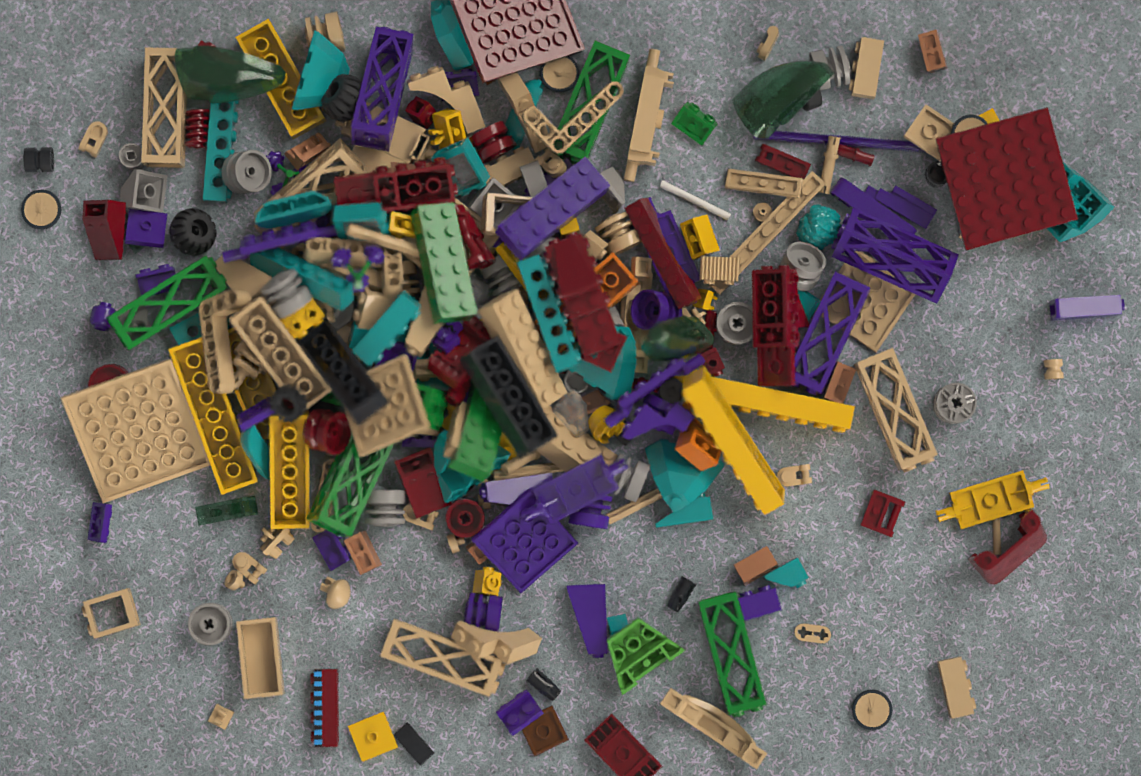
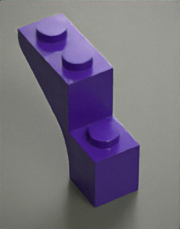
[621,403,695,440]

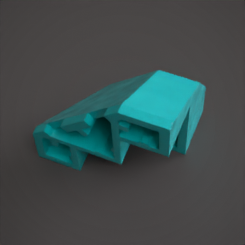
[431,0,474,71]
[292,30,350,110]
[1047,162,1115,243]
[561,326,637,400]
[434,430,511,503]
[645,439,725,512]

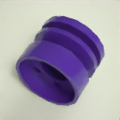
[631,290,682,332]
[568,495,613,529]
[464,592,503,632]

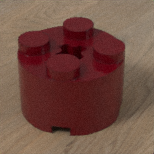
[446,499,485,538]

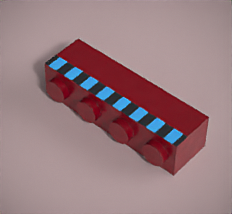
[310,668,339,747]

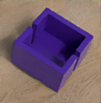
[738,585,782,621]

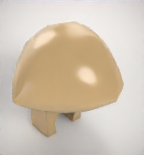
[320,576,351,609]

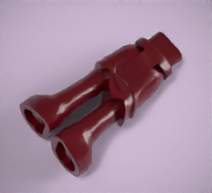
[455,204,496,271]

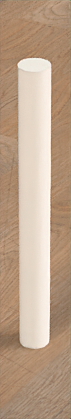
[660,180,731,221]

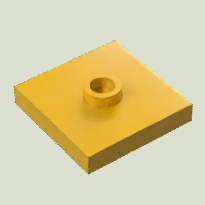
[348,711,398,762]

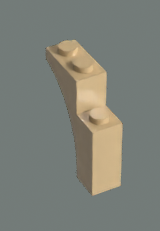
[406,66,486,133]
[497,73,548,153]
[451,621,542,664]

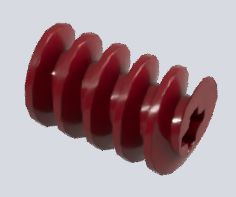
[184,109,210,149]

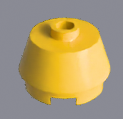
[588,405,626,444]

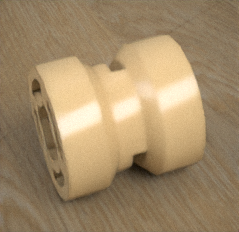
[1043,359,1064,380]

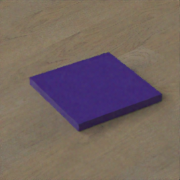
[471,488,579,594]

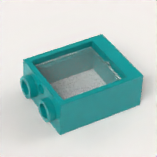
[431,137,491,197]
[333,203,390,241]

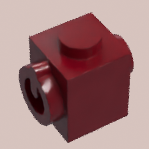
[405,96,436,129]

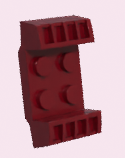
[426,316,492,391]
[584,713,663,776]

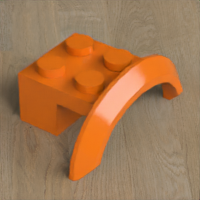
[675,401,722,471]

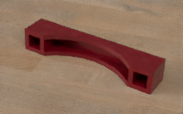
[624,197,702,309]

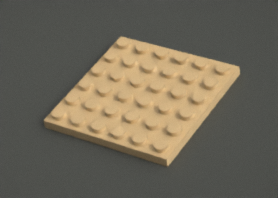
[61,358,210,503]

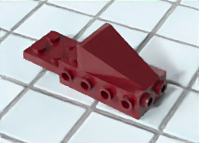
[334,157,458,214]
[543,232,621,357]
[752,265,809,386]

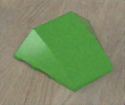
[607,617,685,695]

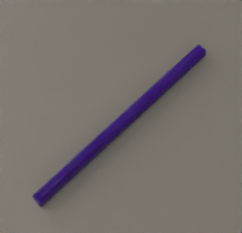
[753,129,924,153]

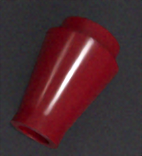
[444,381,471,407]

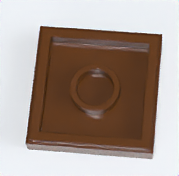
[522,705,569,757]

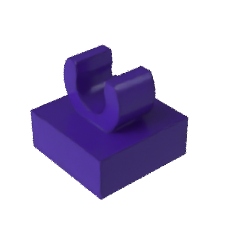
[432,328,460,354]

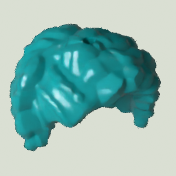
[796,204,841,250]

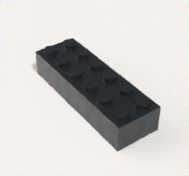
[295,318,390,426]
[459,335,558,459]

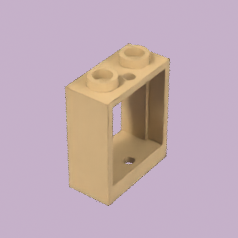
[481,193,532,236]
[82,588,141,639]

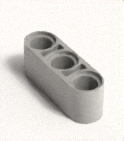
[520,160,548,198]

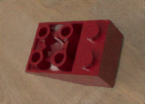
[82,200,126,260]
[394,448,452,519]

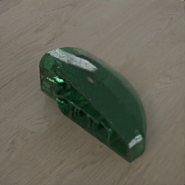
[175,45,286,103]
[733,61,834,139]
[641,315,714,362]

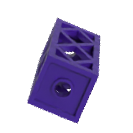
[351,26,414,152]
[831,207,959,304]
[795,272,870,396]

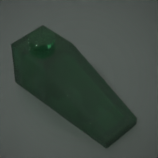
[195,496,259,526]

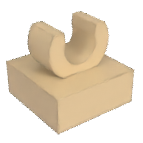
[208,704,234,730]

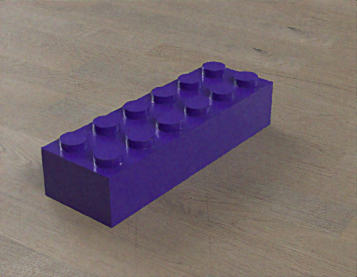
[495,157,610,261]

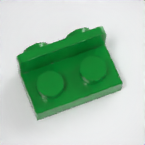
[671,102,718,146]

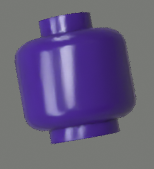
[90,302,116,331]

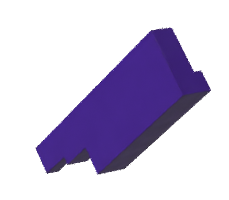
[865,185,937,230]

